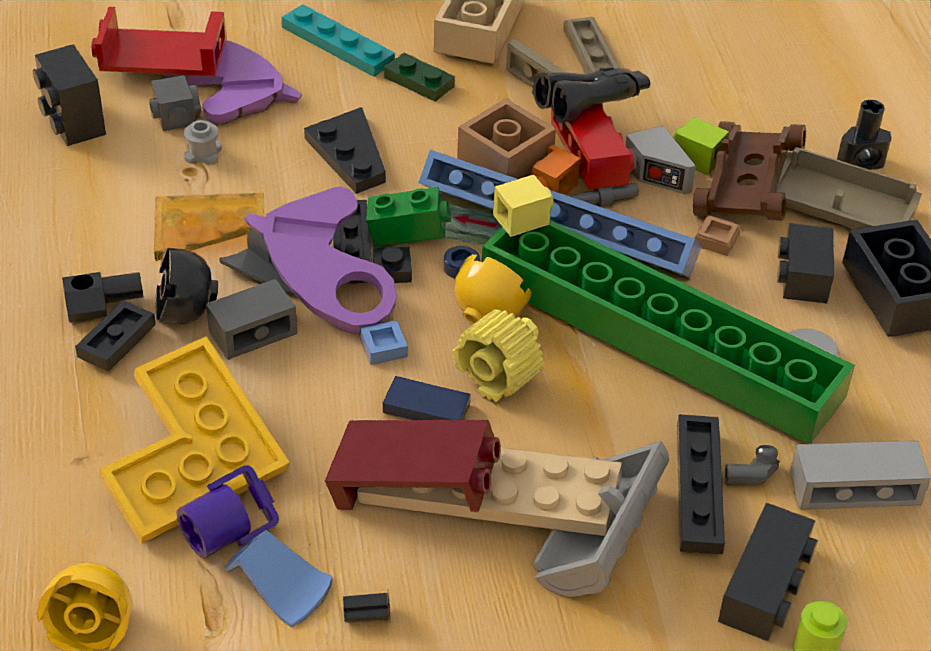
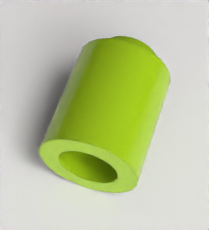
[793,601,847,651]

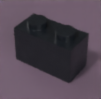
[777,223,834,304]

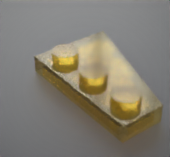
[154,193,265,261]

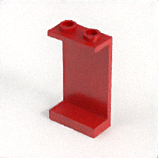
[91,7,227,77]

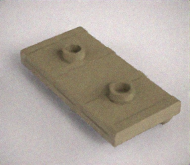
[776,147,922,229]

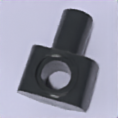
[837,100,892,170]
[62,272,144,323]

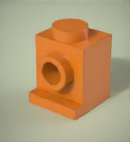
[531,144,580,195]

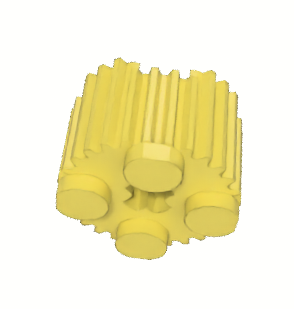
[452,309,545,402]

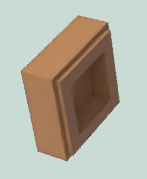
[695,215,741,256]

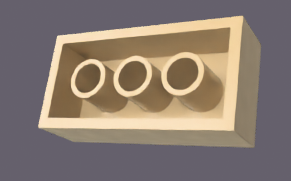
[434,0,525,64]

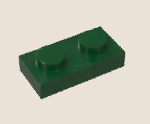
[384,53,455,102]

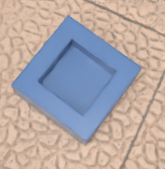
[360,320,408,365]

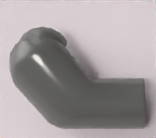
[725,445,780,485]

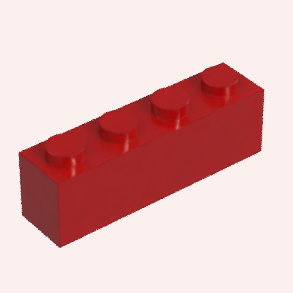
[551,103,635,190]

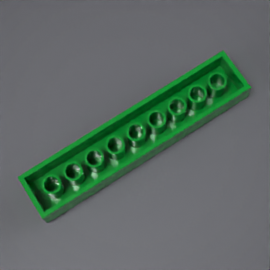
[482,220,855,444]

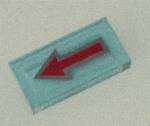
[445,205,502,245]

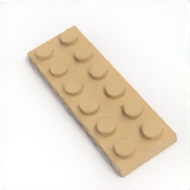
[357,448,622,536]

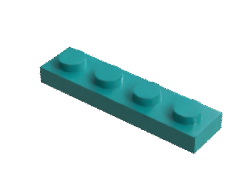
[281,4,395,77]

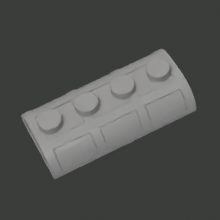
[533,441,669,597]

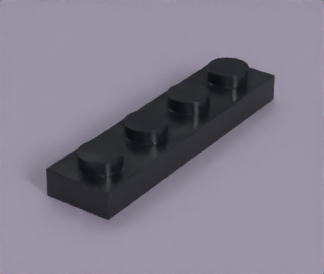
[677,414,725,555]

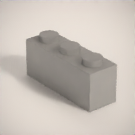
[790,441,931,510]

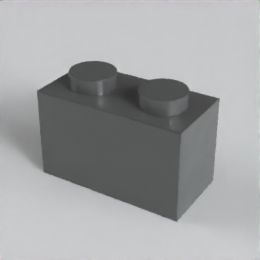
[206,279,297,360]

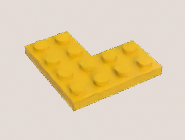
[100,336,290,544]

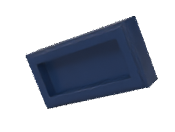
[383,376,471,420]

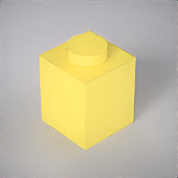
[493,175,554,237]

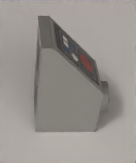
[625,126,695,194]

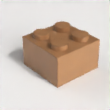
[457,98,556,179]

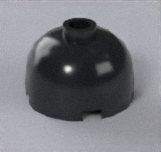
[155,248,218,324]

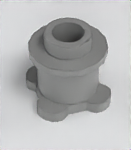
[184,120,222,165]

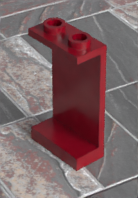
[325,420,501,512]

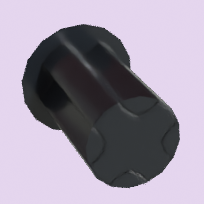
[343,588,391,623]

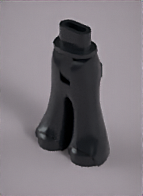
[532,66,650,123]

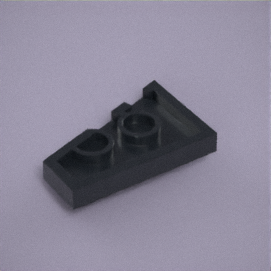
[304,107,386,194]

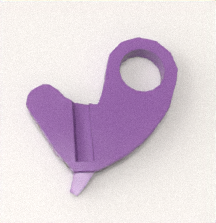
[164,40,302,124]
[244,186,397,334]

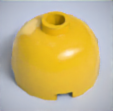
[454,255,531,324]
[36,562,133,651]

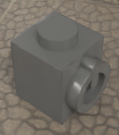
[149,75,201,131]

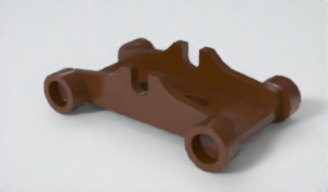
[693,121,806,221]

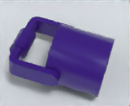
[176,465,279,558]

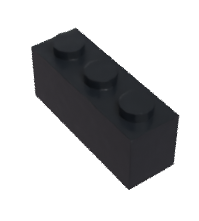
[718,502,818,641]

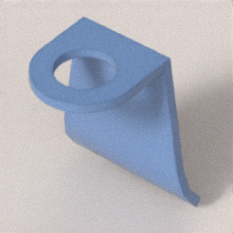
[224,530,332,627]

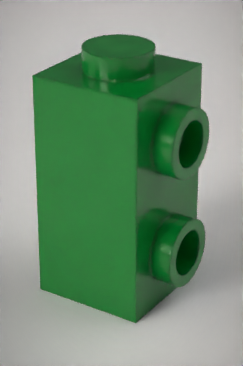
[366,187,451,247]

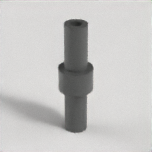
[569,183,639,207]

